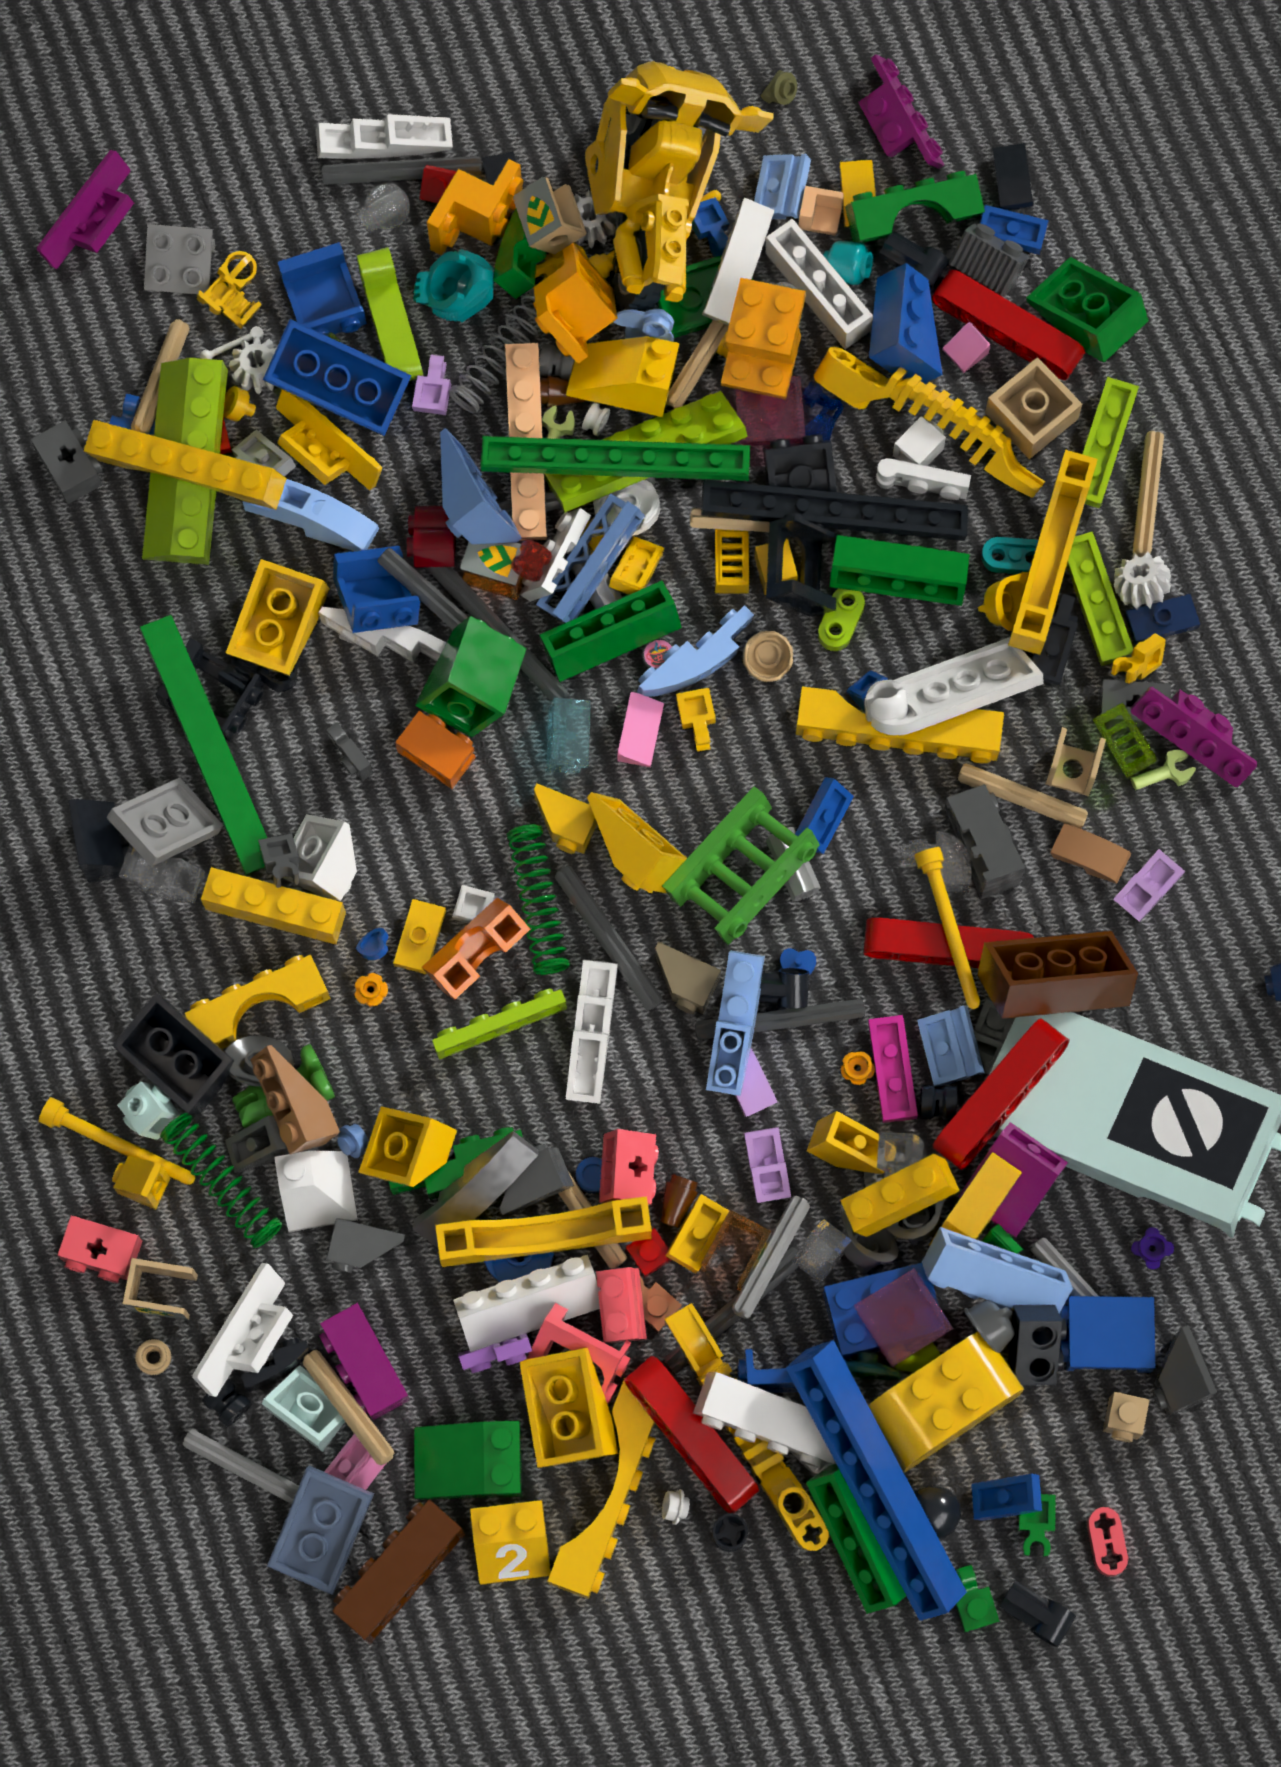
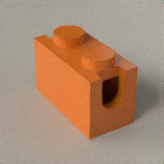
[395,711,476,789]

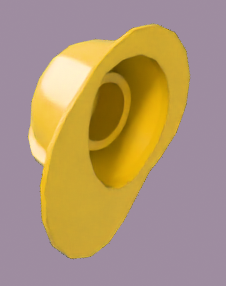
[978,572,1029,631]

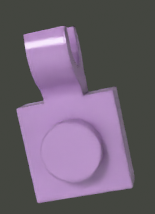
[412,355,451,415]

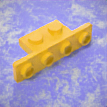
[276,390,382,490]

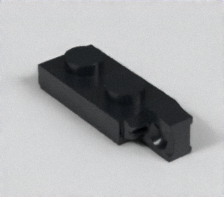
[1032,594,1078,689]

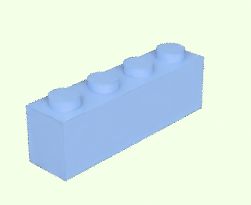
[922,1227,1073,1313]

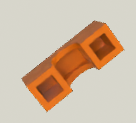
[421,898,530,999]

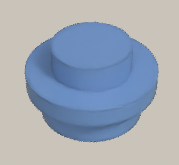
[337,1124,369,1158]

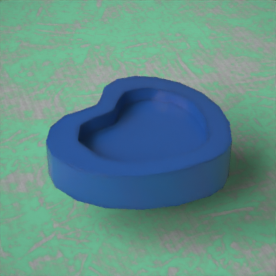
[356,928,388,960]
[780,948,816,976]

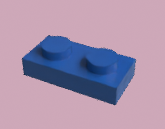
[980,205,1049,255]
[795,777,854,854]
[972,1474,1042,1521]

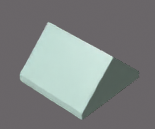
[261,1365,345,1452]

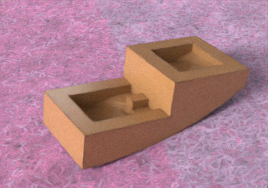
[1050,823,1131,884]

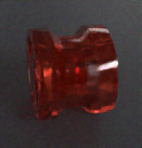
[510,540,553,582]

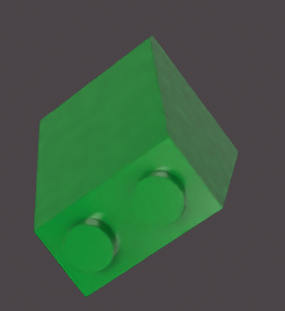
[415,616,527,738]

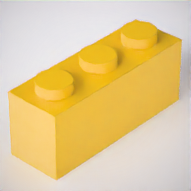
[840,1154,960,1237]

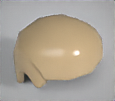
[743,631,793,682]

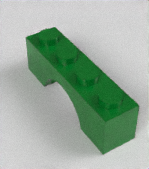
[845,171,985,243]

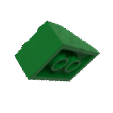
[1026,257,1148,363]
[414,1421,522,1500]

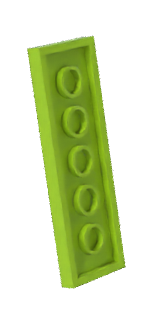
[544,391,748,512]

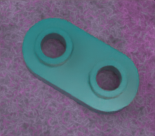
[981,537,1038,574]

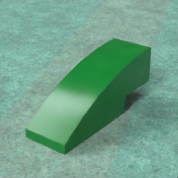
[493,208,546,299]

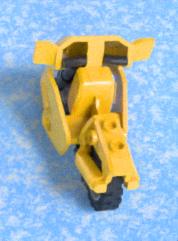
[585,61,773,312]

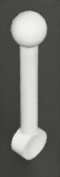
[200,326,264,359]

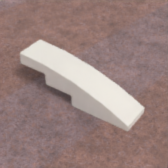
[316,114,453,159]
[702,198,774,326]
[319,607,446,662]
[565,960,618,1104]

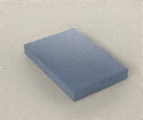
[267,1466,374,1595]

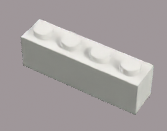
[766,219,873,350]
[453,1255,600,1352]
[693,1372,834,1468]

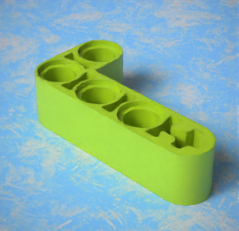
[356,247,424,381]

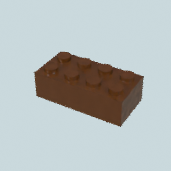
[977,931,1138,1019]
[332,1499,465,1644]

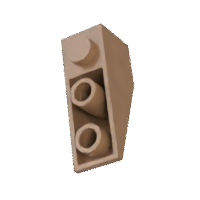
[250,1045,340,1154]

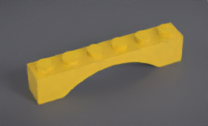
[83,420,287,510]
[1008,450,1098,655]
[796,686,1004,764]
[435,1196,652,1267]
[548,1378,656,1599]

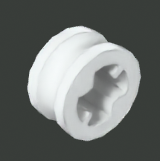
[582,402,610,436]

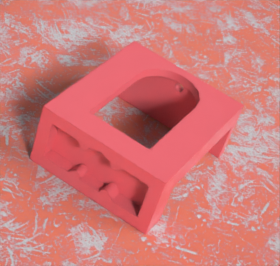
[520,1303,631,1404]

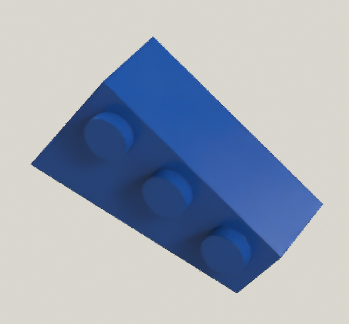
[869,263,943,384]

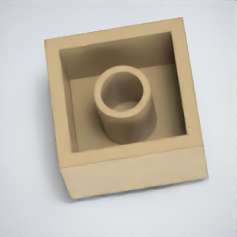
[985,357,1082,459]

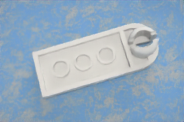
[865,637,1043,735]

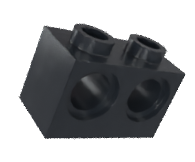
[1008,1305,1067,1385]

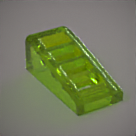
[1093,702,1157,778]

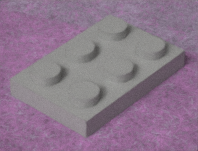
[107,777,224,867]

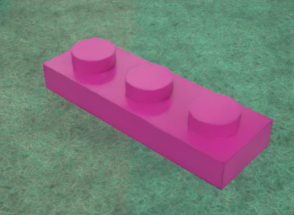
[868,1015,918,1123]

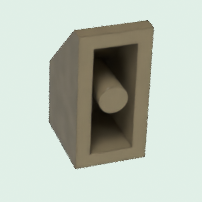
[655,942,721,1014]

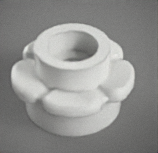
[662,1489,690,1525]

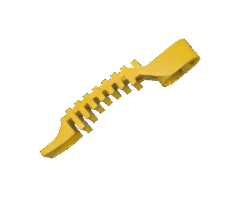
[814,347,1045,498]
[664,1303,829,1551]

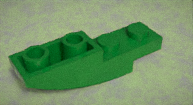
[389,1127,523,1200]

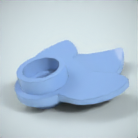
[613,308,674,342]

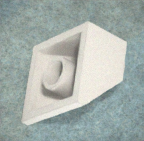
[283,814,357,901]
[274,1151,358,1232]

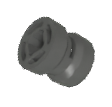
[539,344,575,380]

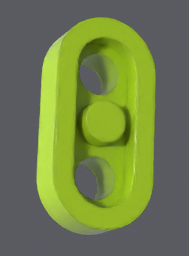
[818,588,865,651]

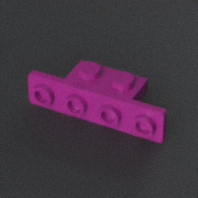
[858,54,944,169]
[37,150,134,269]
[1131,687,1257,787]

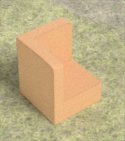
[799,186,844,236]

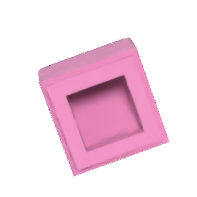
[942,322,990,373]

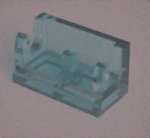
[546,698,591,773]

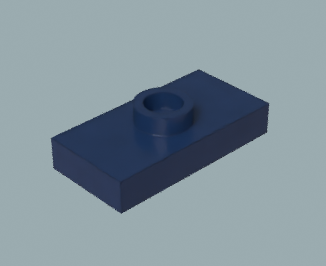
[1125,594,1200,645]

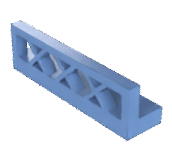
[536,493,645,623]

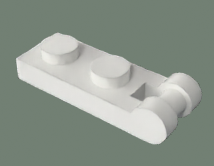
[876,458,971,500]

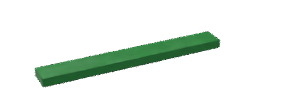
[480,436,750,481]
[140,615,267,876]

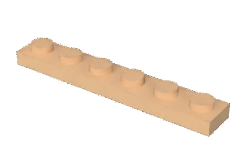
[505,343,547,541]

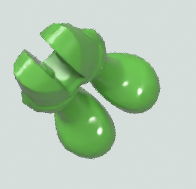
[232,1044,335,1128]

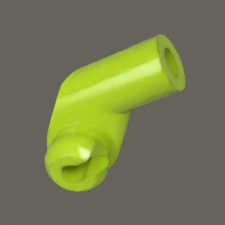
[888,1342,941,1372]

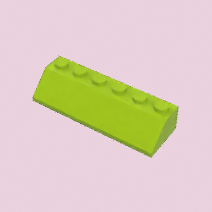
[142,358,228,565]

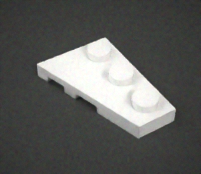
[520,508,591,602]

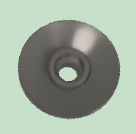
[225,1036,293,1087]

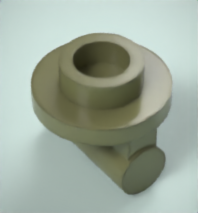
[761,70,797,105]

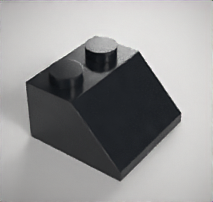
[69,799,133,883]

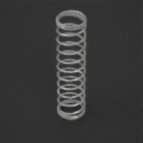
[449,285,538,413]

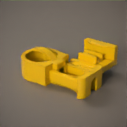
[197,251,262,329]

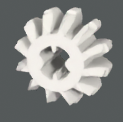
[574,190,617,249]
[229,336,276,394]
[1114,552,1171,610]

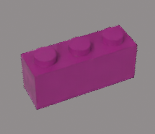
[319,1303,410,1420]

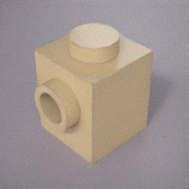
[1103,1392,1149,1442]

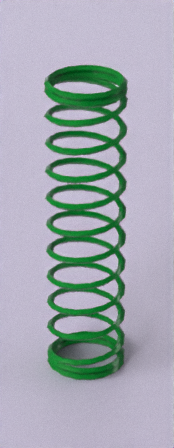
[506,824,570,975]
[160,1112,282,1248]

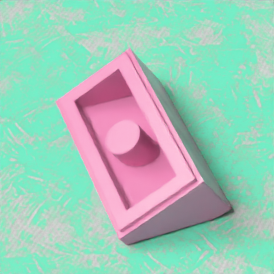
[617,692,664,768]
[324,1434,386,1490]

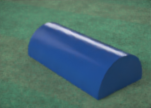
[263,319,412,436]

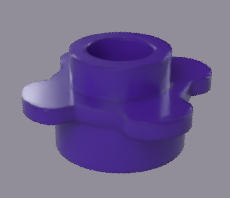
[1131,1228,1174,1270]

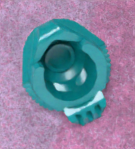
[413,248,494,322]

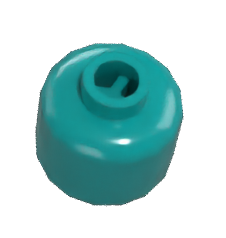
[823,240,873,285]

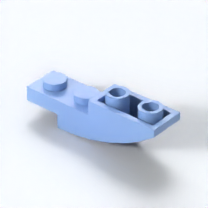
[242,479,379,551]
[637,605,754,697]
[706,950,765,1096]

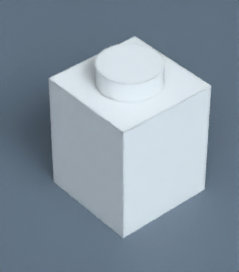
[893,416,946,466]

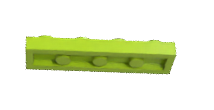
[1082,377,1139,509]
[1066,531,1133,666]
[432,989,567,1060]

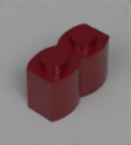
[407,505,456,567]

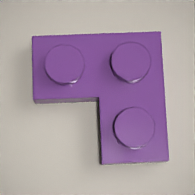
[458,1334,532,1373]

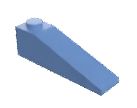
[440,428,522,544]

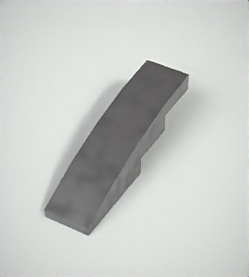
[413,1131,539,1248]

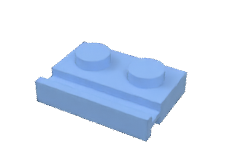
[754,154,811,219]
[917,1006,985,1087]

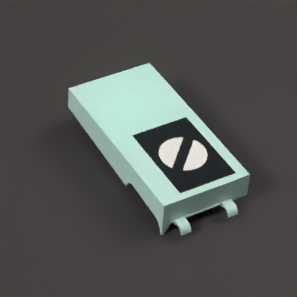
[989,1012,1281,1238]

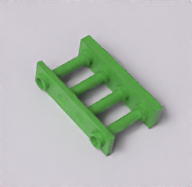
[662,786,820,945]

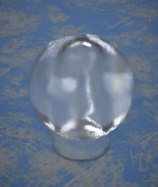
[356,184,410,233]

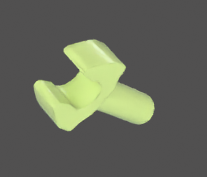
[542,406,575,439]
[1131,750,1196,790]

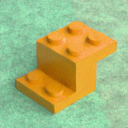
[427,159,524,255]
[533,243,618,364]
[721,278,806,400]

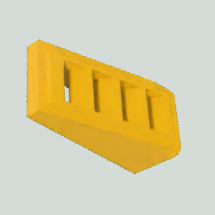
[715,529,749,594]

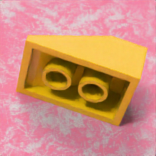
[566,336,680,417]
[226,559,330,676]
[587,792,687,894]
[520,1348,618,1468]

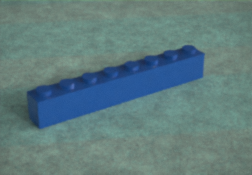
[786,1340,967,1621]

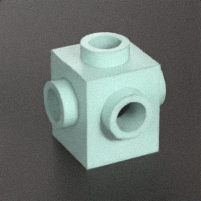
[117,1081,180,1140]

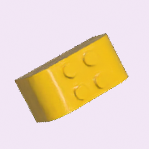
[868,1332,1024,1473]

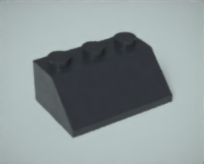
[112,992,234,1114]

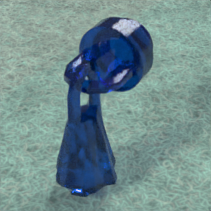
[801,381,844,440]

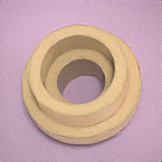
[135,1339,171,1375]

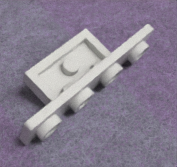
[193,1263,293,1397]

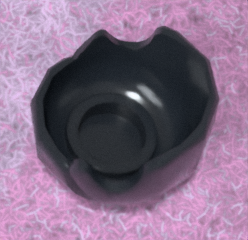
[914,1485,961,1539]

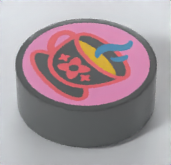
[642,638,673,670]

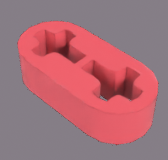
[1087,1507,1128,1577]

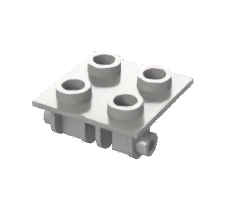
[144,224,215,294]

